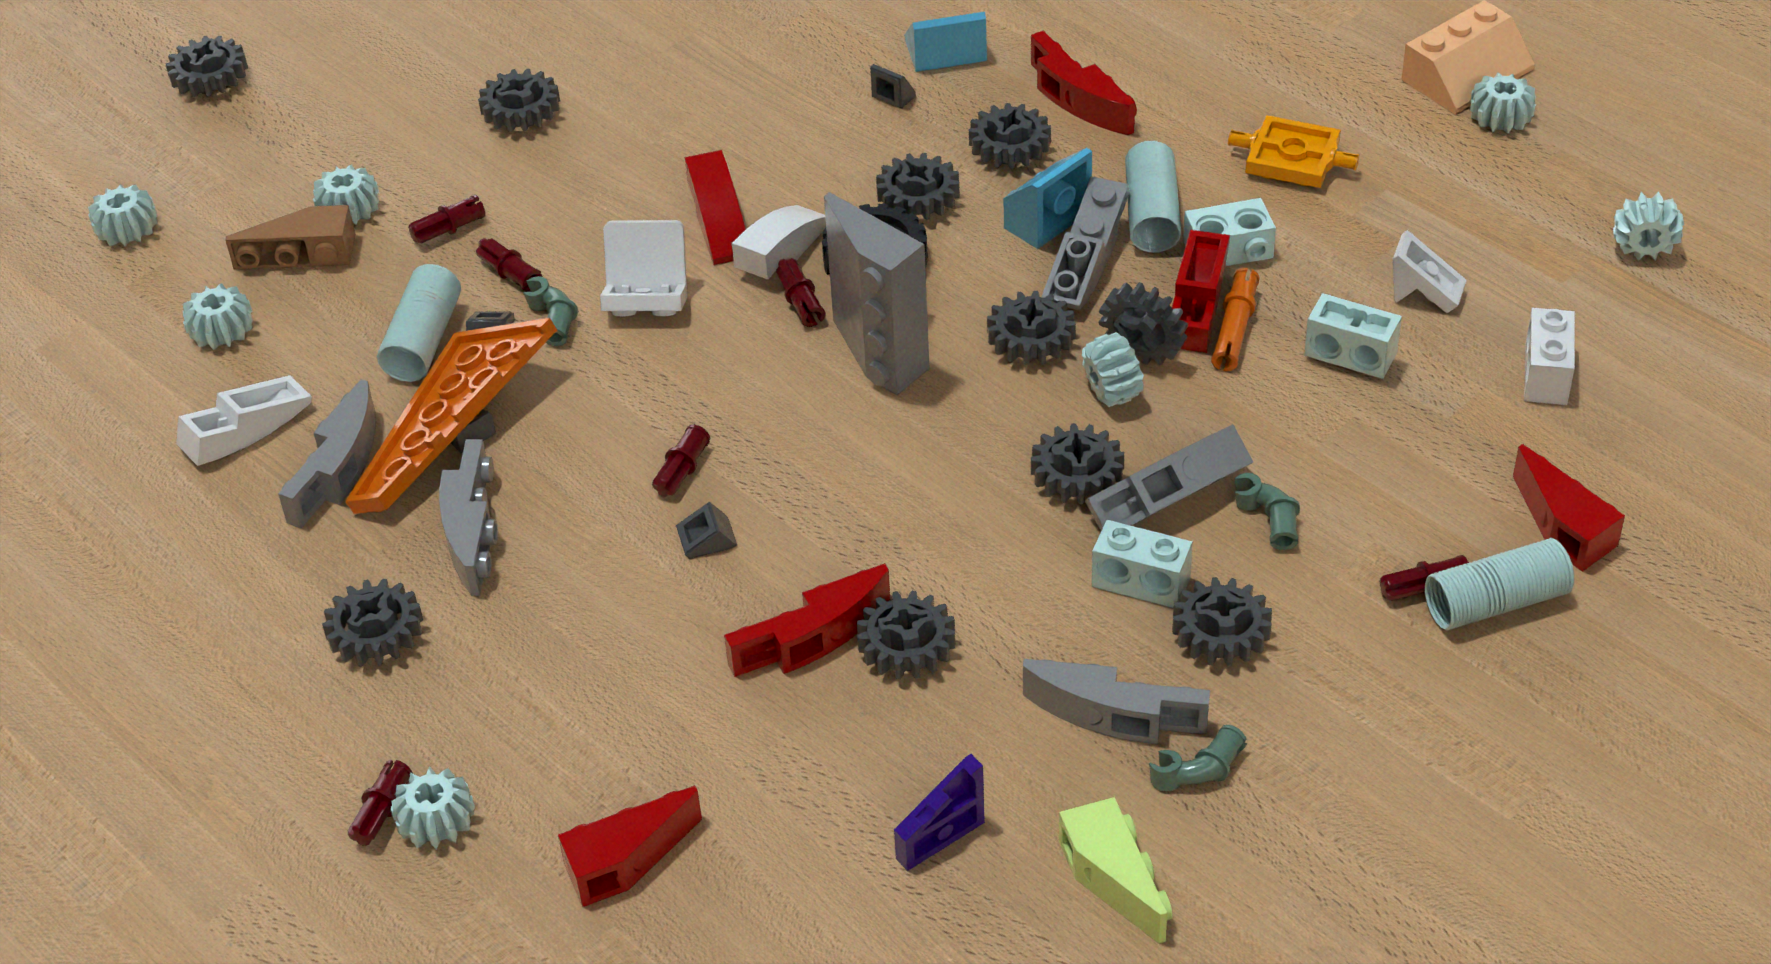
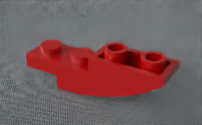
[1031,30,1137,135]
[724,563,890,677]

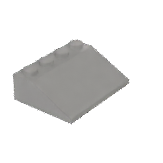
[824,192,930,395]

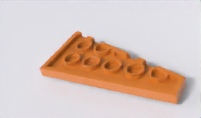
[345,318,557,514]

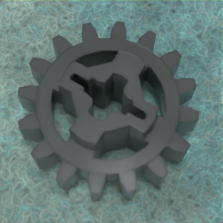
[166,36,248,97]
[478,69,560,132]
[969,103,1051,169]
[876,153,960,220]
[1098,282,1188,365]
[987,291,1076,365]
[1031,423,1124,504]
[1172,577,1272,666]
[322,579,423,666]
[857,590,956,679]

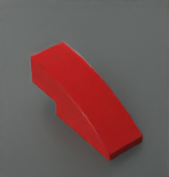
[684,150,746,265]
[1172,230,1230,353]

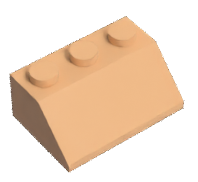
[1401,0,1535,115]

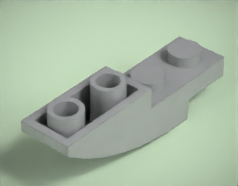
[1041,176,1130,310]
[278,379,376,528]
[1085,424,1253,531]
[439,439,498,596]
[1023,659,1210,745]

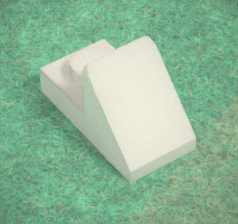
[1393,230,1467,313]

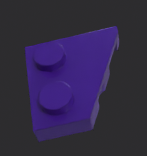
[894,754,985,871]

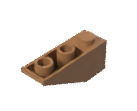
[225,205,356,269]

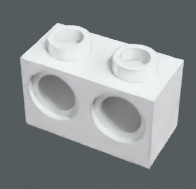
[1524,308,1575,405]

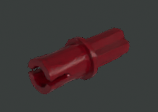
[408,195,485,244]
[476,238,543,292]
[776,258,826,327]
[652,424,711,497]
[1379,555,1469,601]
[348,760,412,846]

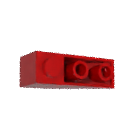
[1513,444,1625,572]
[558,785,702,907]

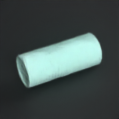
[1125,141,1181,253]
[377,264,461,382]
[1425,538,1574,631]

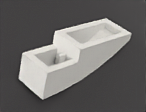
[732,205,826,280]
[176,375,312,466]

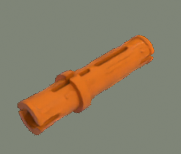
[1211,268,1260,371]

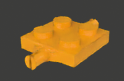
[1228,115,1360,188]

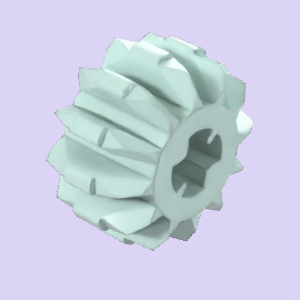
[1470,72,1536,134]
[313,164,379,225]
[88,184,157,246]
[1613,191,1684,261]
[183,283,253,350]
[1082,332,1144,407]
[391,766,475,850]

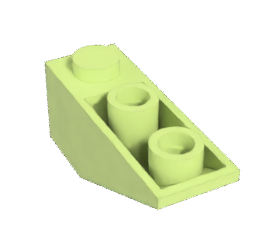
[1059,797,1172,943]

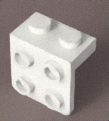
[600,220,687,317]

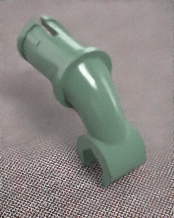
[523,276,579,346]
[1234,473,1300,550]
[1149,725,1247,791]

